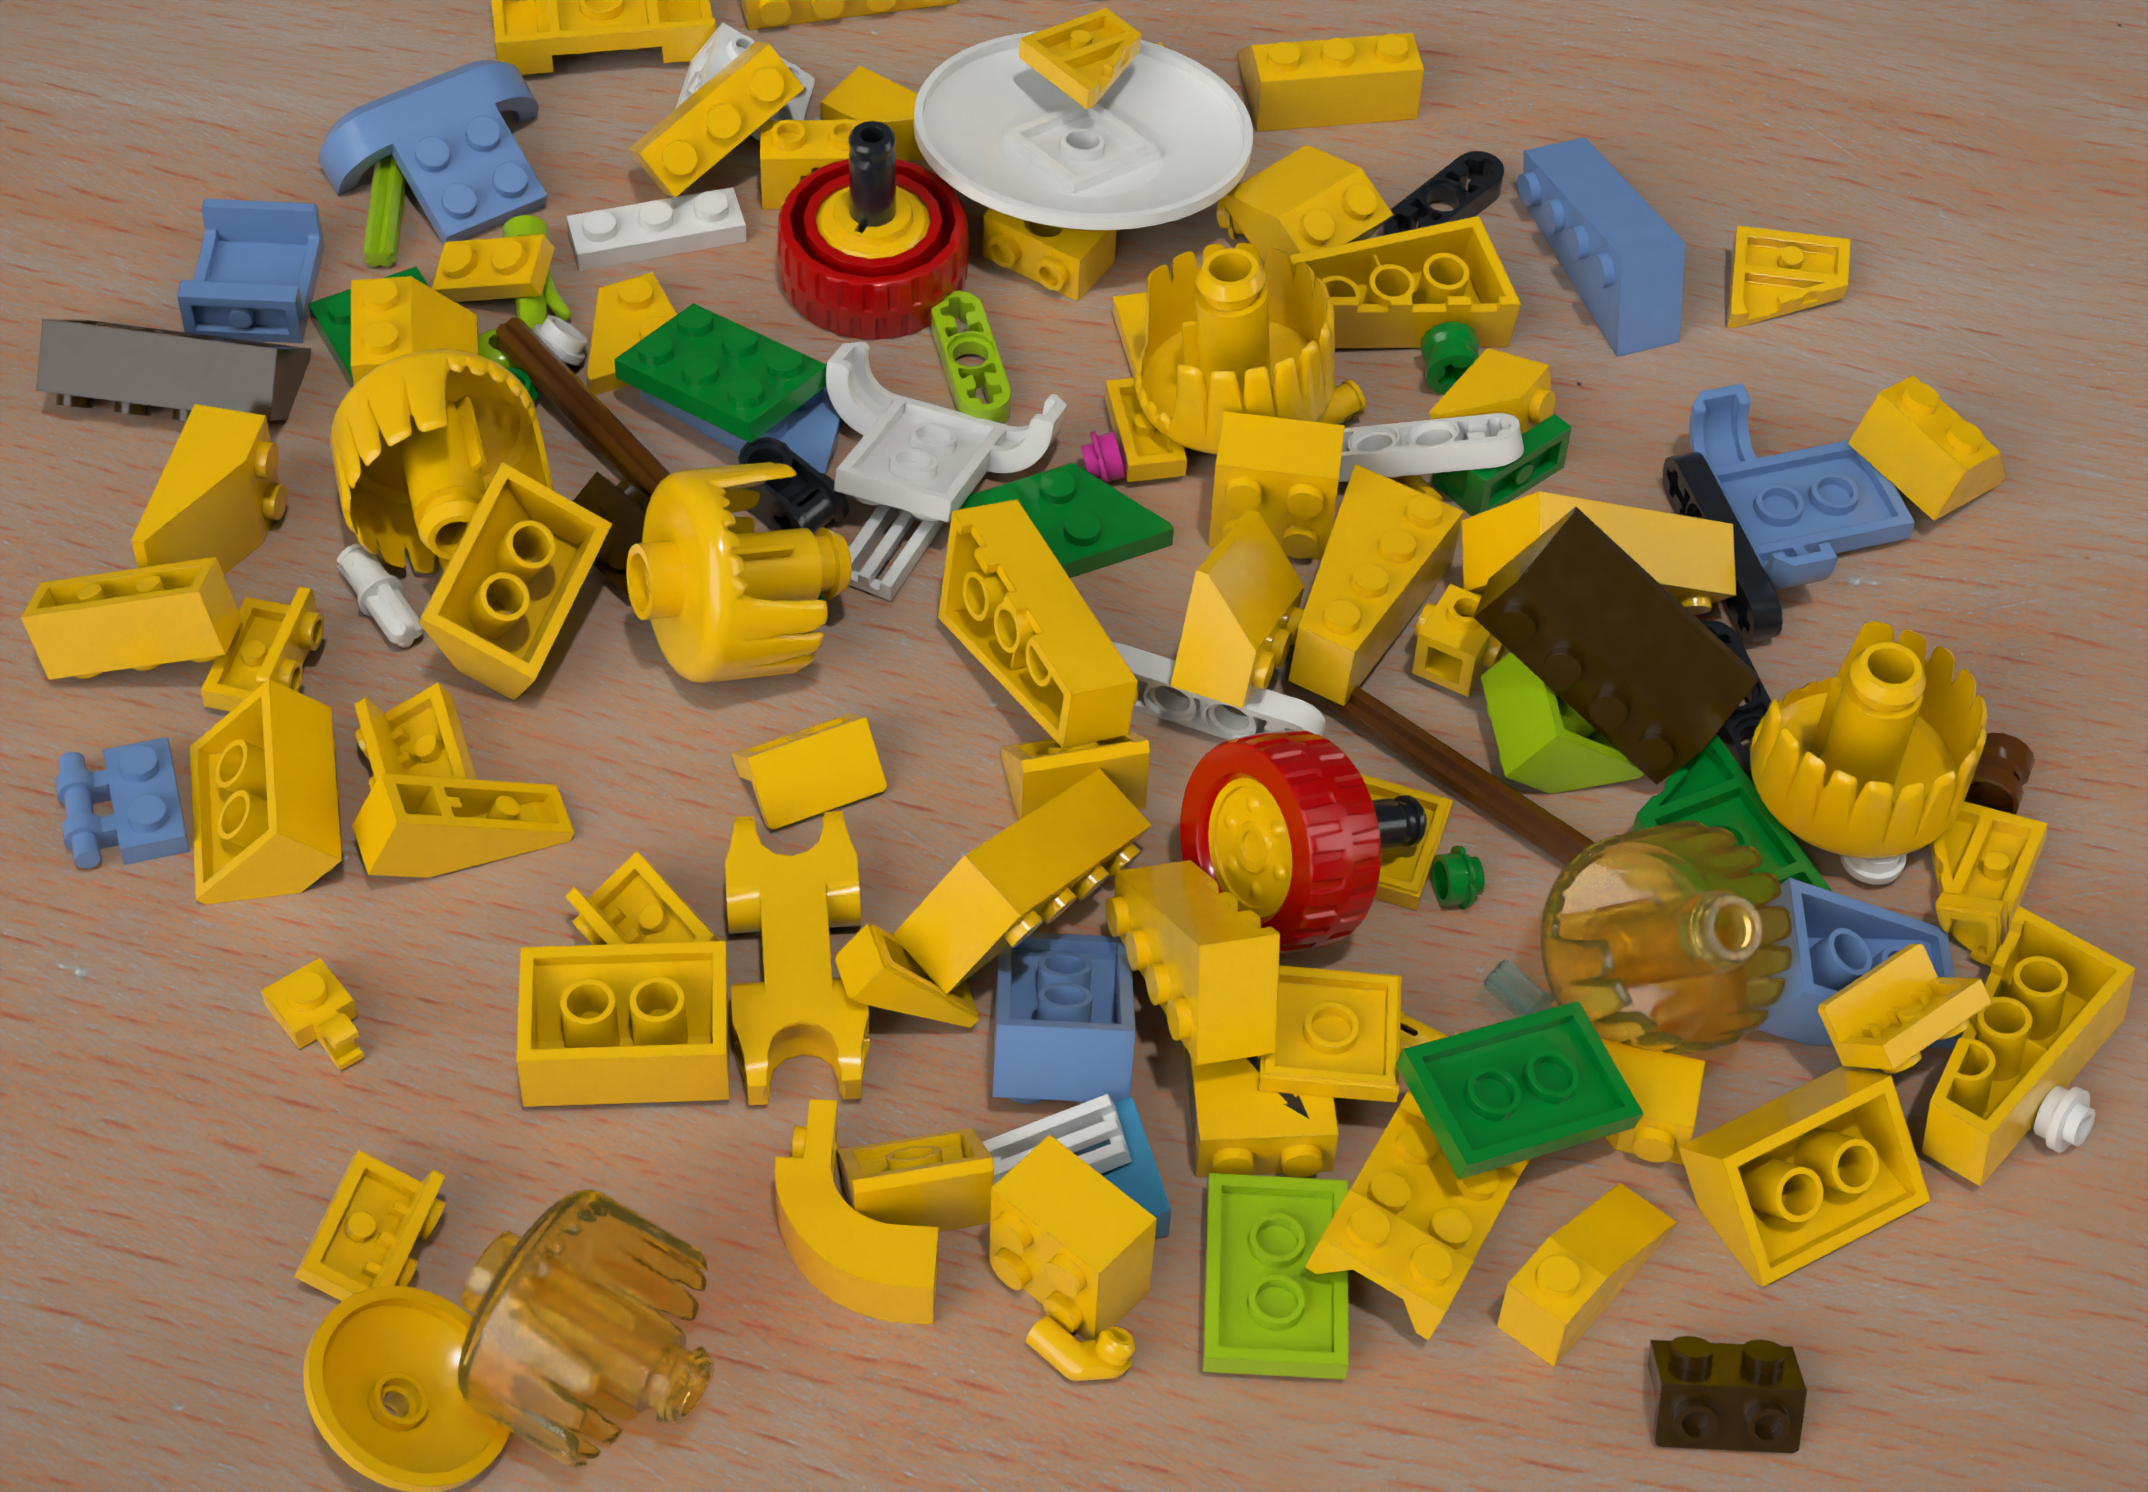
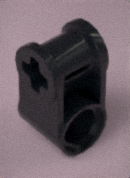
[738,437,849,534]

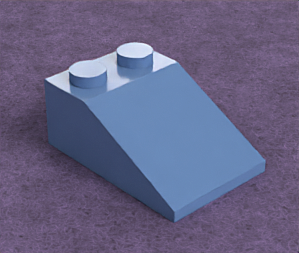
[1741,878,1963,1048]
[993,932,1135,1104]

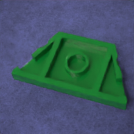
[962,463,1174,578]
[1632,734,1833,927]

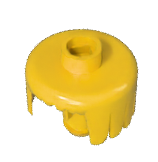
[1135,243,1335,455]
[330,349,553,574]
[626,462,852,683]
[1750,620,1988,859]

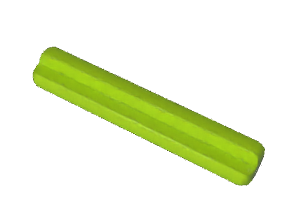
[363,154,406,268]

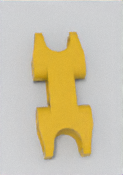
[725,811,870,1105]

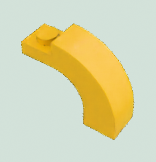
[775,1099,939,1325]

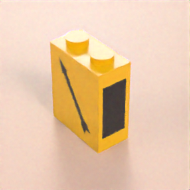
[1182,1042,1339,1178]

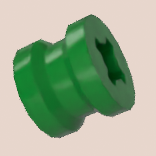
[1420,322,1480,395]

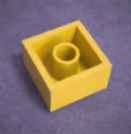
[1208,411,1345,560]
[989,1134,1157,1340]

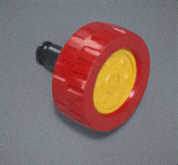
[777,121,969,340]
[1180,730,1427,955]

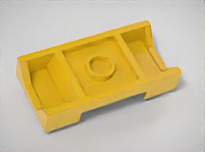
[491,0,716,76]
[1305,1089,1530,1341]

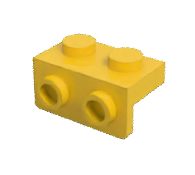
[200,586,324,712]
[354,682,477,789]
[565,851,721,945]
[1818,944,1992,1074]
[294,1150,445,1301]

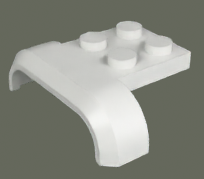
[826,342,1067,523]

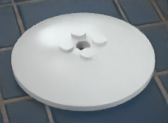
[913,31,1253,230]

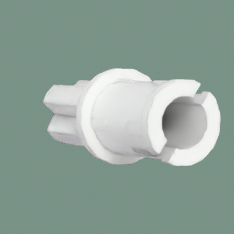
[336,543,423,648]

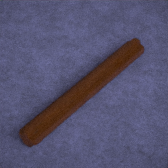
[496,317,670,498]
[1327,686,1596,871]

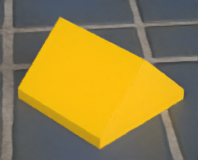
[1000,730,1150,820]
[837,1128,994,1232]

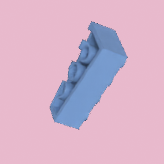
[1517,137,1685,357]

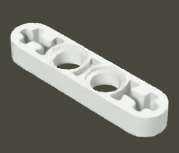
[1339,413,1524,482]
[1112,642,1326,740]

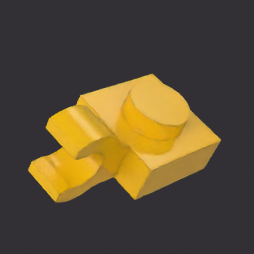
[261,958,364,1070]

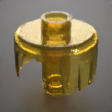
[1540,820,1793,1055]
[458,1189,715,1468]

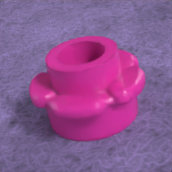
[1081,430,1126,485]

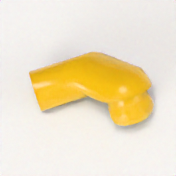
[1026,1315,1136,1381]

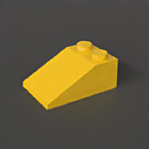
[131,404,287,575]

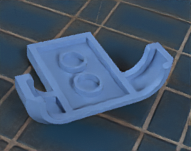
[318,60,548,245]
[1689,384,1915,590]

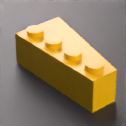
[1922,905,2136,1187]

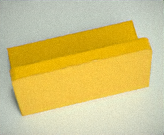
[732,713,887,829]

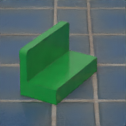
[1431,414,1572,516]

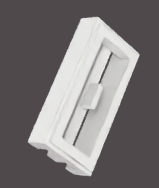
[849,504,944,601]
[982,1094,1132,1185]

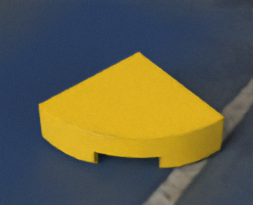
[1935,892,2007,966]

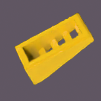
[835,923,980,1028]

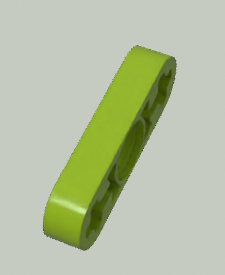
[931,291,1011,424]

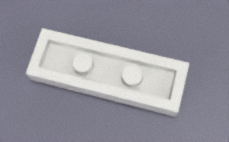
[566,187,747,271]

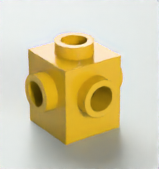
[1412,584,1507,697]

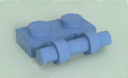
[55,737,190,869]

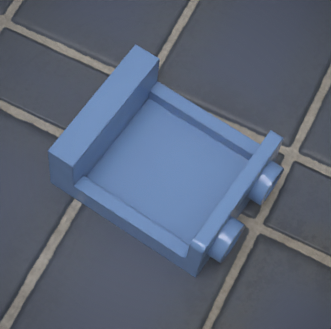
[177,199,325,344]

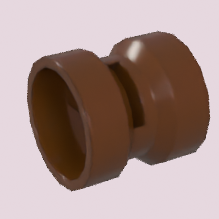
[1965,732,2035,815]

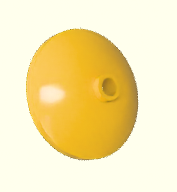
[303,1286,515,1492]

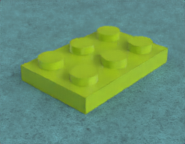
[1203,1173,1349,1380]

